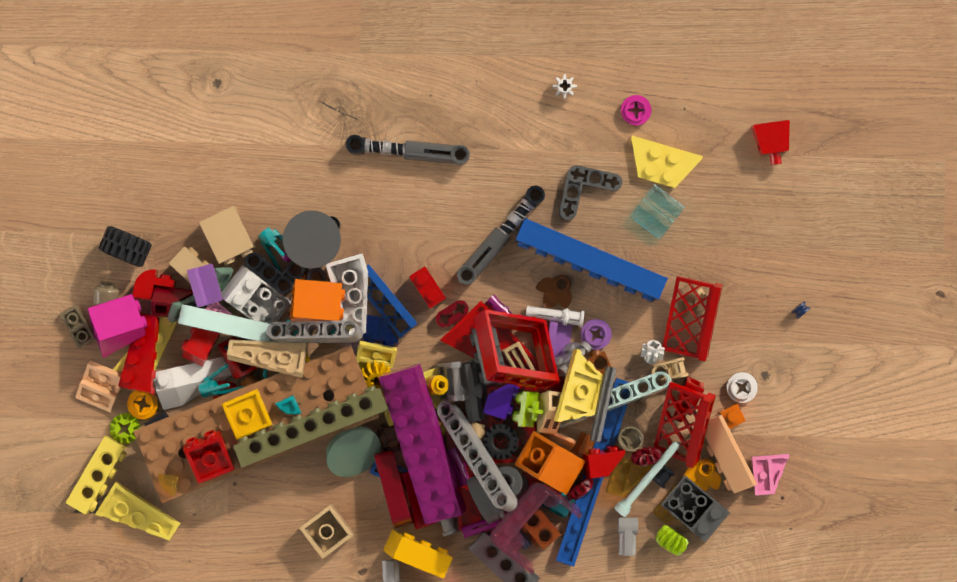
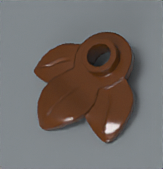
[536,275,572,309]

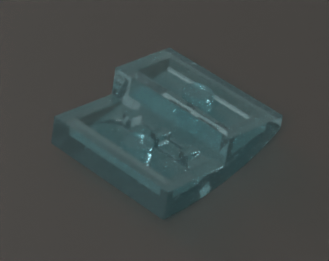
[630,184,685,240]

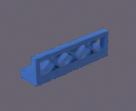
[367,264,418,338]

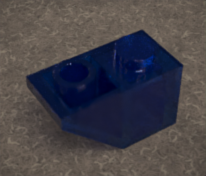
[362,315,399,347]

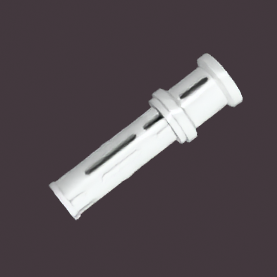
[526,306,585,328]

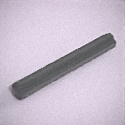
[590,366,616,443]

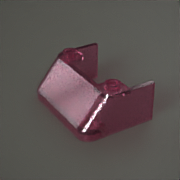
[491,482,582,574]

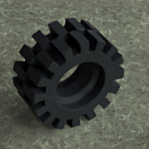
[483,424,519,459]

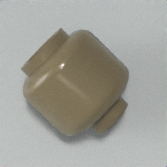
[93,282,119,305]

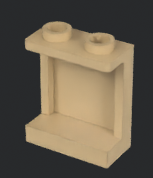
[199,206,255,266]

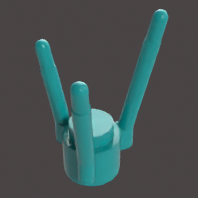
[258,227,285,270]
[199,364,246,398]

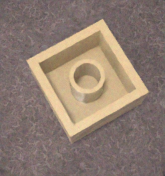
[299,503,354,559]

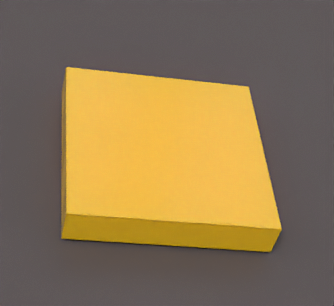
[221,389,273,440]

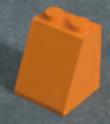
[290,279,345,322]
[514,431,586,495]

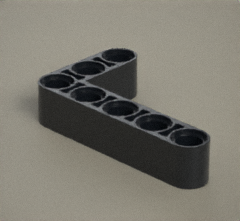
[245,216,341,294]

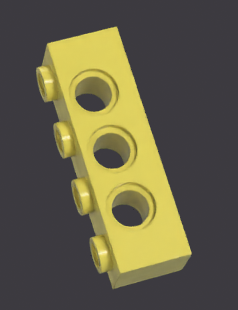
[66,436,127,515]

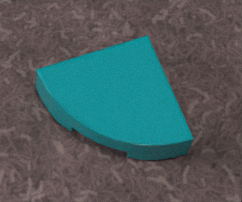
[275,395,302,415]

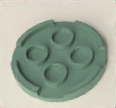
[326,426,381,477]

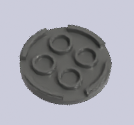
[283,211,341,268]

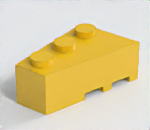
[383,529,453,579]

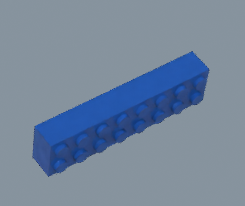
[516,218,668,302]

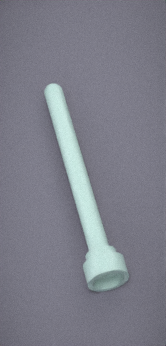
[614,441,680,517]

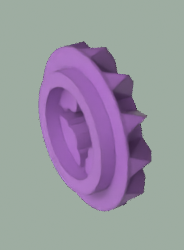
[581,319,612,350]

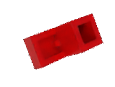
[133,269,176,300]

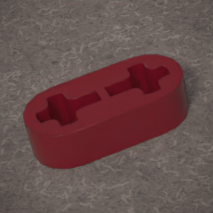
[436,300,469,328]

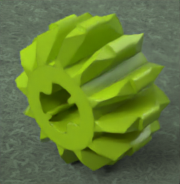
[655,525,689,556]

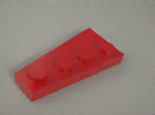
[118,313,159,395]

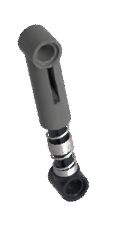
[346,135,470,165]
[457,185,545,285]

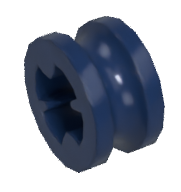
[791,301,810,319]

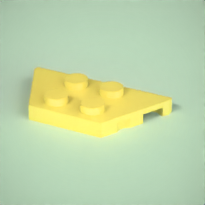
[631,136,703,188]
[554,349,603,422]

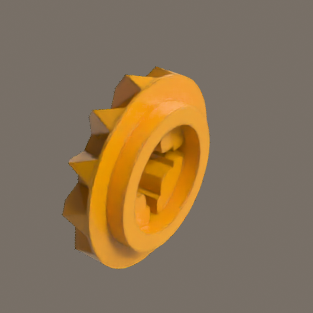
[127,391,158,419]

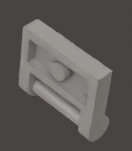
[555,341,592,377]
[437,362,465,402]

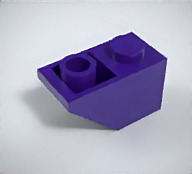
[483,384,520,420]

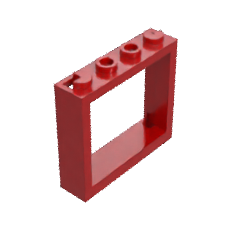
[473,309,560,390]

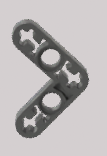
[559,165,622,220]

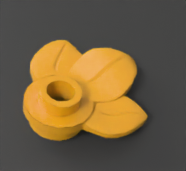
[683,458,721,492]

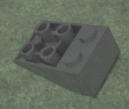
[660,475,730,543]

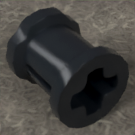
[652,465,675,489]

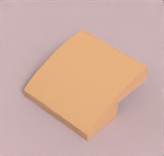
[75,360,122,413]

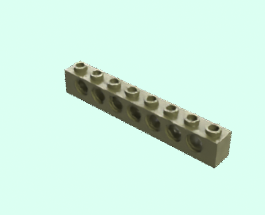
[233,385,388,467]

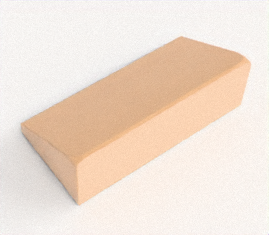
[538,432,576,452]

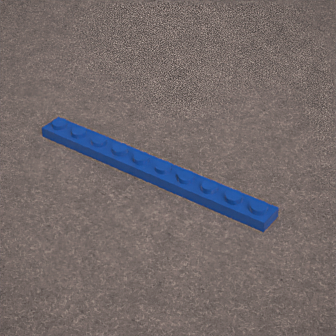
[556,378,630,567]

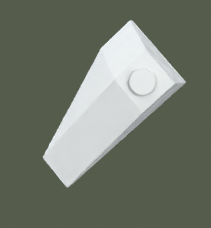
[326,253,368,335]
[154,357,232,410]

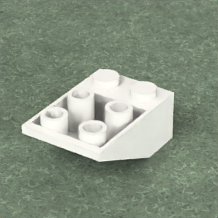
[221,265,291,324]

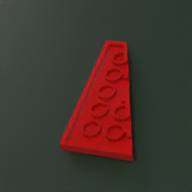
[440,301,559,393]

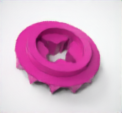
[621,95,652,126]

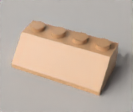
[705,414,757,494]

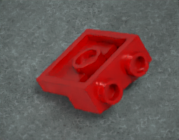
[183,430,235,484]

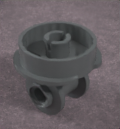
[467,466,529,524]

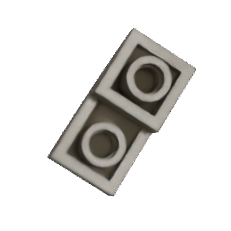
[59,304,96,348]

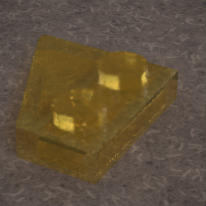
[605,457,652,498]

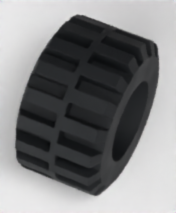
[98,226,152,267]

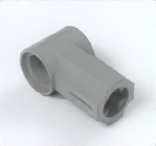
[618,517,638,556]
[382,560,401,582]

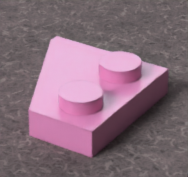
[751,454,789,495]

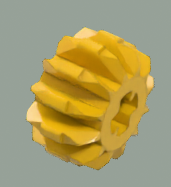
[361,360,390,389]

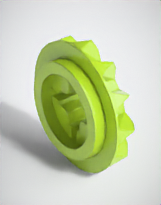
[110,413,140,444]

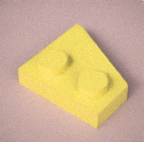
[355,340,397,369]

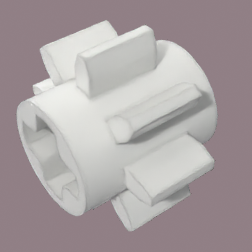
[553,74,577,99]
[640,340,665,364]

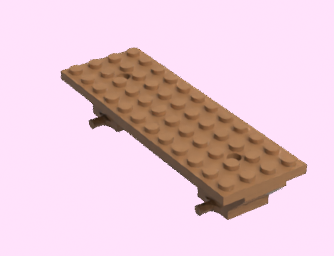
[133,345,379,503]

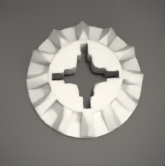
[727,372,758,403]

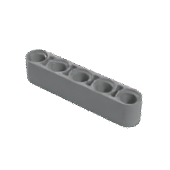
[267,320,363,343]

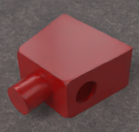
[751,120,790,166]
[672,376,705,423]

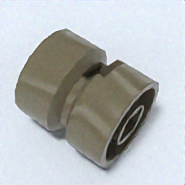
[617,426,643,451]

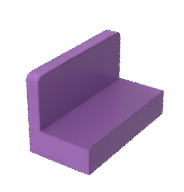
[187,264,223,308]
[549,321,572,358]

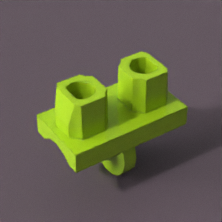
[512,391,544,427]

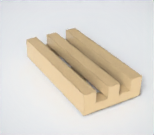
[502,341,536,371]

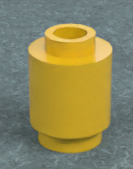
[425,375,449,395]

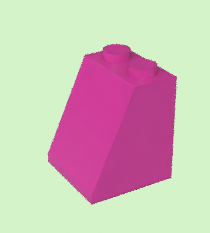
[88,294,147,358]

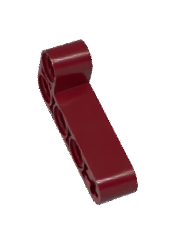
[374,449,413,528]

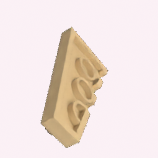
[227,340,307,378]

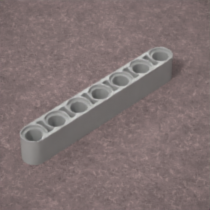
[437,401,517,512]

